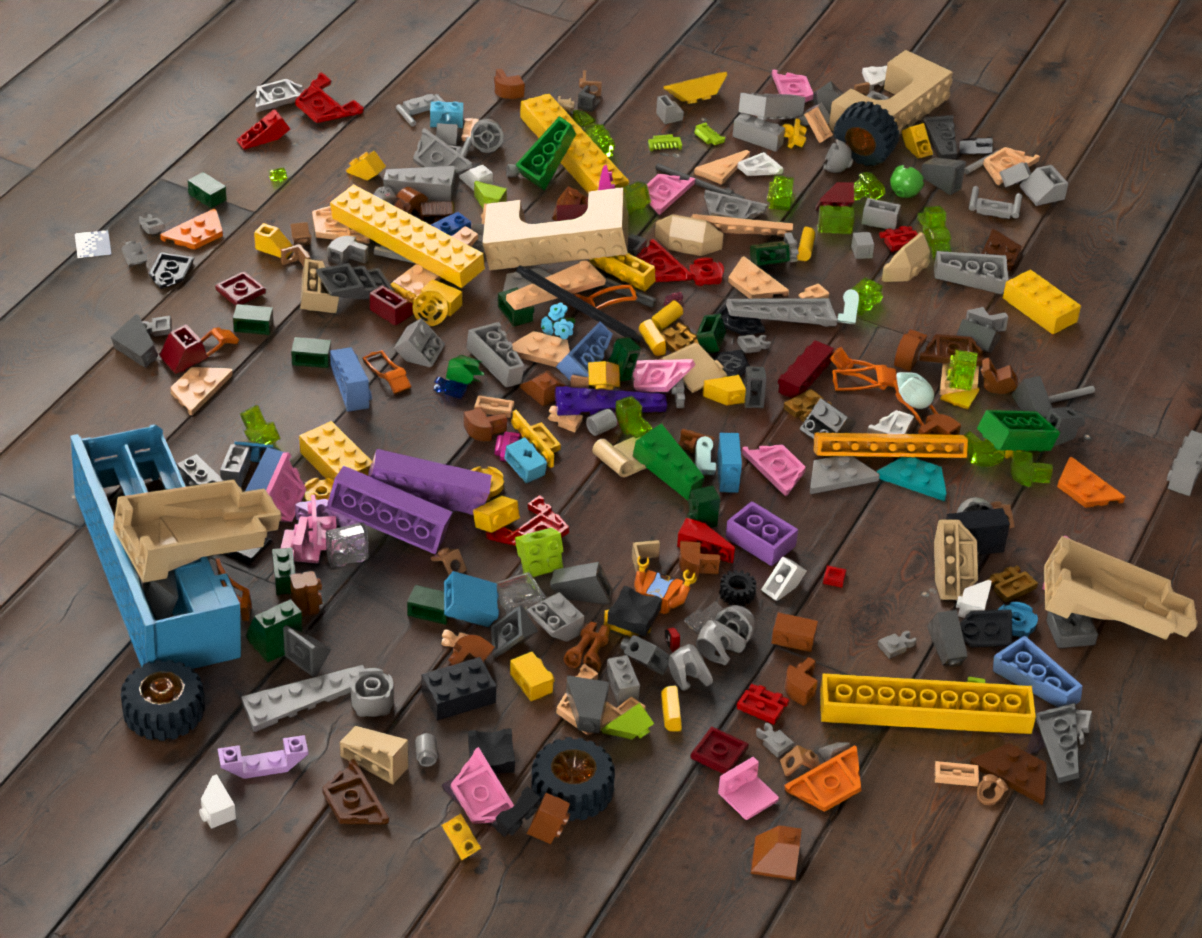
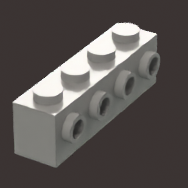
[177,454,224,486]

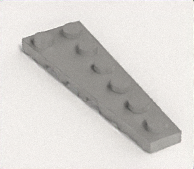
[726,298,838,327]
[241,665,364,732]

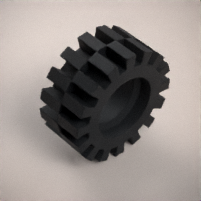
[719,570,757,606]

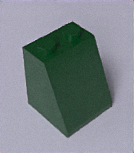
[246,599,303,663]

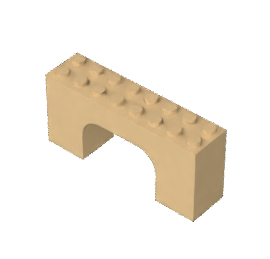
[829,50,953,140]
[483,188,629,270]

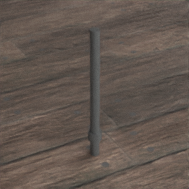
[656,163,745,199]

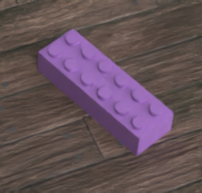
[368,449,492,515]
[327,466,453,554]

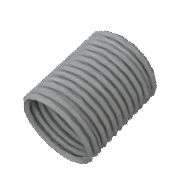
[586,409,617,436]

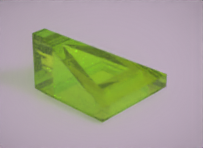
[573,110,596,127]
[268,167,287,181]

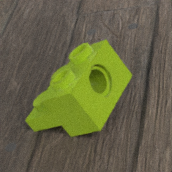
[515,527,564,579]

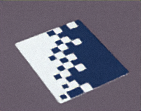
[75,230,112,258]

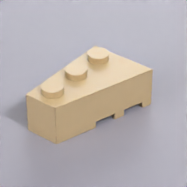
[300,259,339,313]
[340,726,408,785]

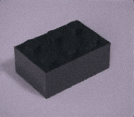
[946,508,1010,555]
[421,657,496,721]

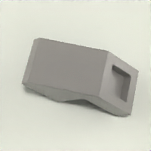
[122,241,147,266]
[965,307,1008,332]

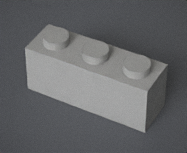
[733,113,785,152]

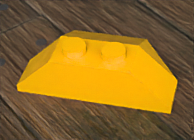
[664,72,727,104]

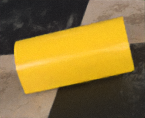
[796,226,816,261]
[652,300,683,332]
[638,319,666,356]
[661,686,682,731]

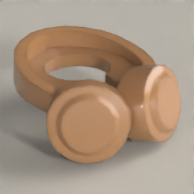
[977,775,1009,805]

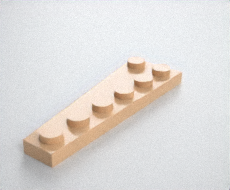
[691,214,793,237]
[393,226,478,296]
[506,260,606,310]

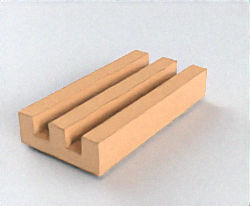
[804,107,833,143]
[474,396,514,418]
[935,761,979,787]

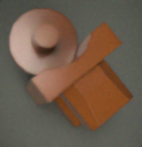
[679,429,715,454]

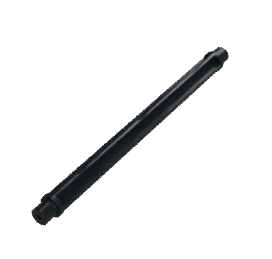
[516,265,643,344]

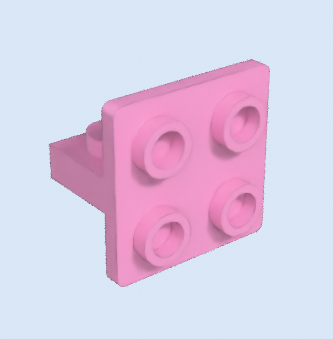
[280,516,321,563]

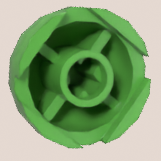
[890,165,925,198]

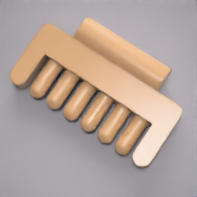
[461,118,479,141]

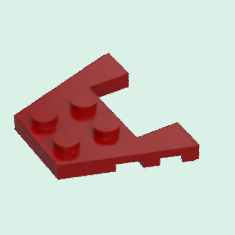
[295,72,364,123]
[486,495,569,546]

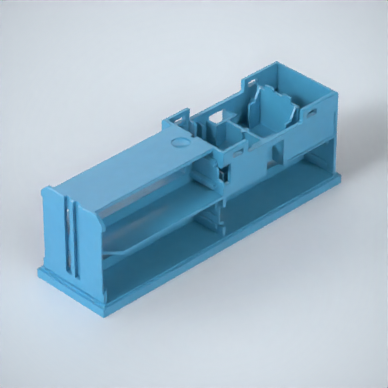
[70,424,241,669]

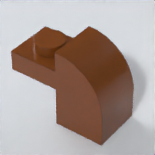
[494,68,525,99]
[394,187,429,214]
[894,329,927,371]
[981,358,1018,394]
[464,408,507,441]
[918,414,961,435]
[679,541,720,579]
[448,635,495,666]
[785,657,818,706]

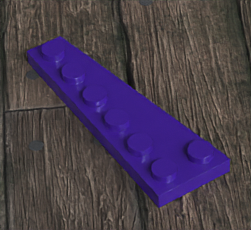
[555,386,667,416]

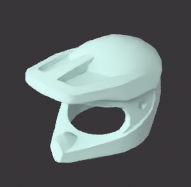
[896,372,934,409]

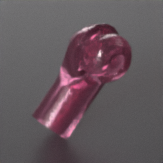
[664,291,683,307]

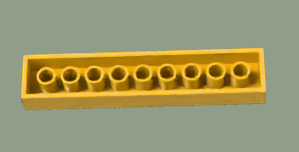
[520,94,629,198]
[330,184,485,288]
[820,674,1036,734]

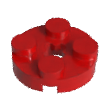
[689,257,724,286]

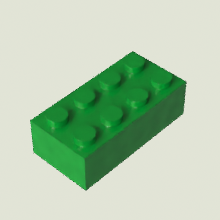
[977,410,1061,452]

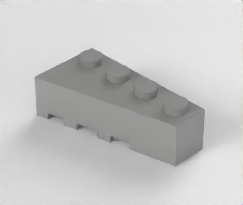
[738,92,805,120]
[383,166,455,202]
[934,251,1008,295]
[466,322,524,388]
[1167,430,1202,496]

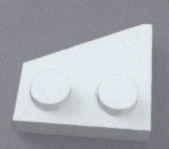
[862,66,887,90]
[737,152,783,176]
[867,410,914,434]

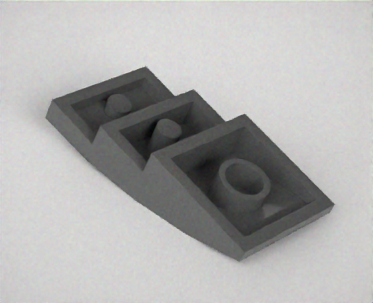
[316,263,393,299]

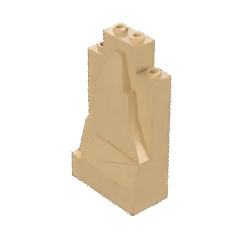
[113,479,282,582]
[1044,536,1198,640]

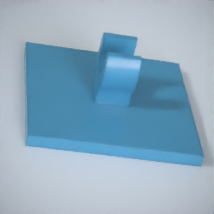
[234,441,279,463]

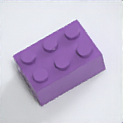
[725,501,798,566]

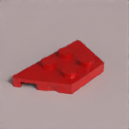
[636,239,692,282]

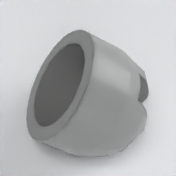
[506,164,519,178]

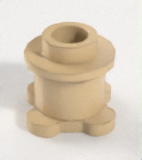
[558,96,574,114]

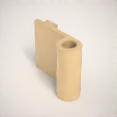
[659,343,727,393]
[592,435,646,477]

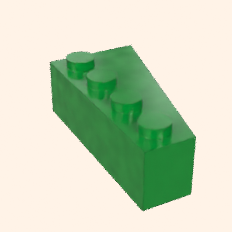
[515,116,576,191]
[632,423,704,501]

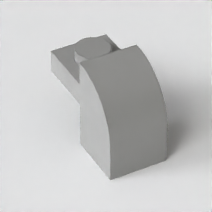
[327,236,369,265]

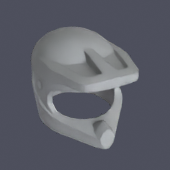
[696,620,746,665]
[668,644,713,691]

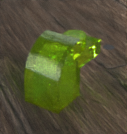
[854,172,886,201]
[917,206,946,234]
[923,226,951,261]
[616,396,652,438]
[239,405,281,445]
[964,431,1006,467]
[1010,451,1053,487]

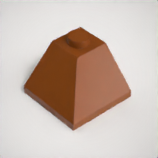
[520,370,569,407]
[751,825,802,880]

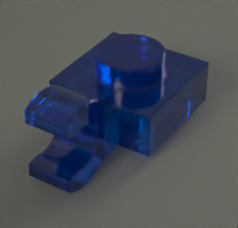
[433,377,468,399]

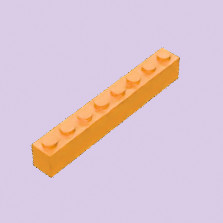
[814,433,968,458]

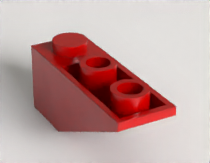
[236,109,291,150]
[677,518,735,563]

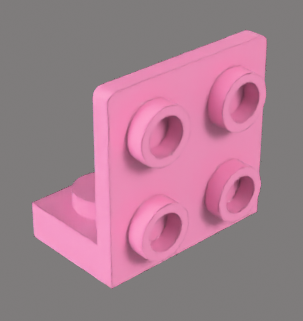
[308,495,338,551]
[718,757,779,820]

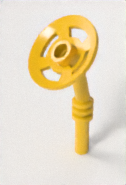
[390,282,448,326]

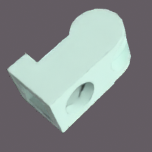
[837,290,859,325]
[695,436,716,475]

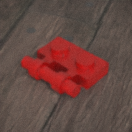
[879,226,918,252]
[736,684,790,725]

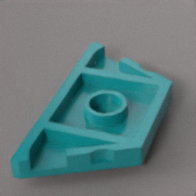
[877,457,947,501]

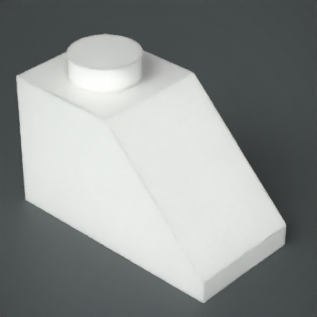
[459,165,493,190]
[761,557,807,601]
[956,580,992,618]
[199,774,236,829]

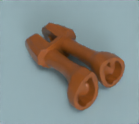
[564,621,610,673]

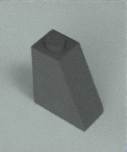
[921,157,966,195]
[111,314,158,368]
[1012,376,1052,419]
[550,562,613,605]
[927,610,968,667]
[566,675,609,734]

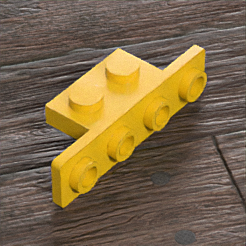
[511,410,561,468]

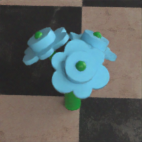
[541,302,575,339]

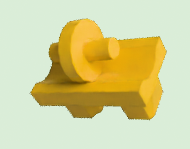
[782,118,807,149]
[441,814,481,860]

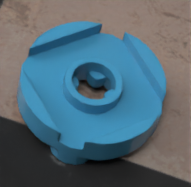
[999,602,1038,638]

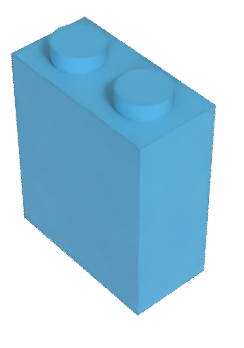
[717,433,742,492]
[444,571,499,627]

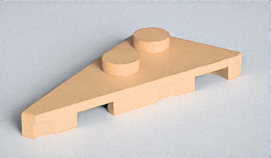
[694,150,750,185]

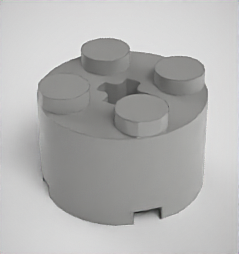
[351,668,394,717]

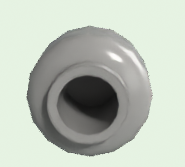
[373,186,397,206]

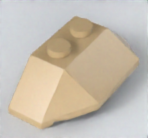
[655,214,724,256]
[882,233,930,282]
[934,520,978,600]

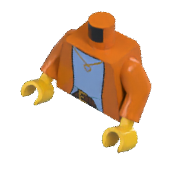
[634,556,697,614]

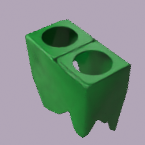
[446,355,484,384]

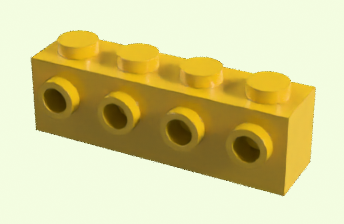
[589,253,655,292]

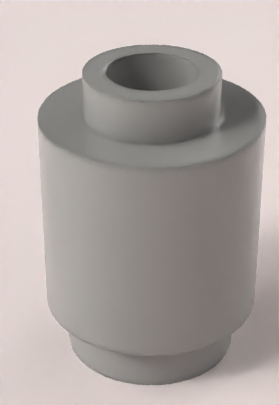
[415,733,438,766]

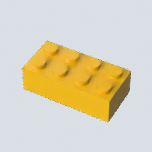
[1003,269,1081,335]
[299,421,372,480]

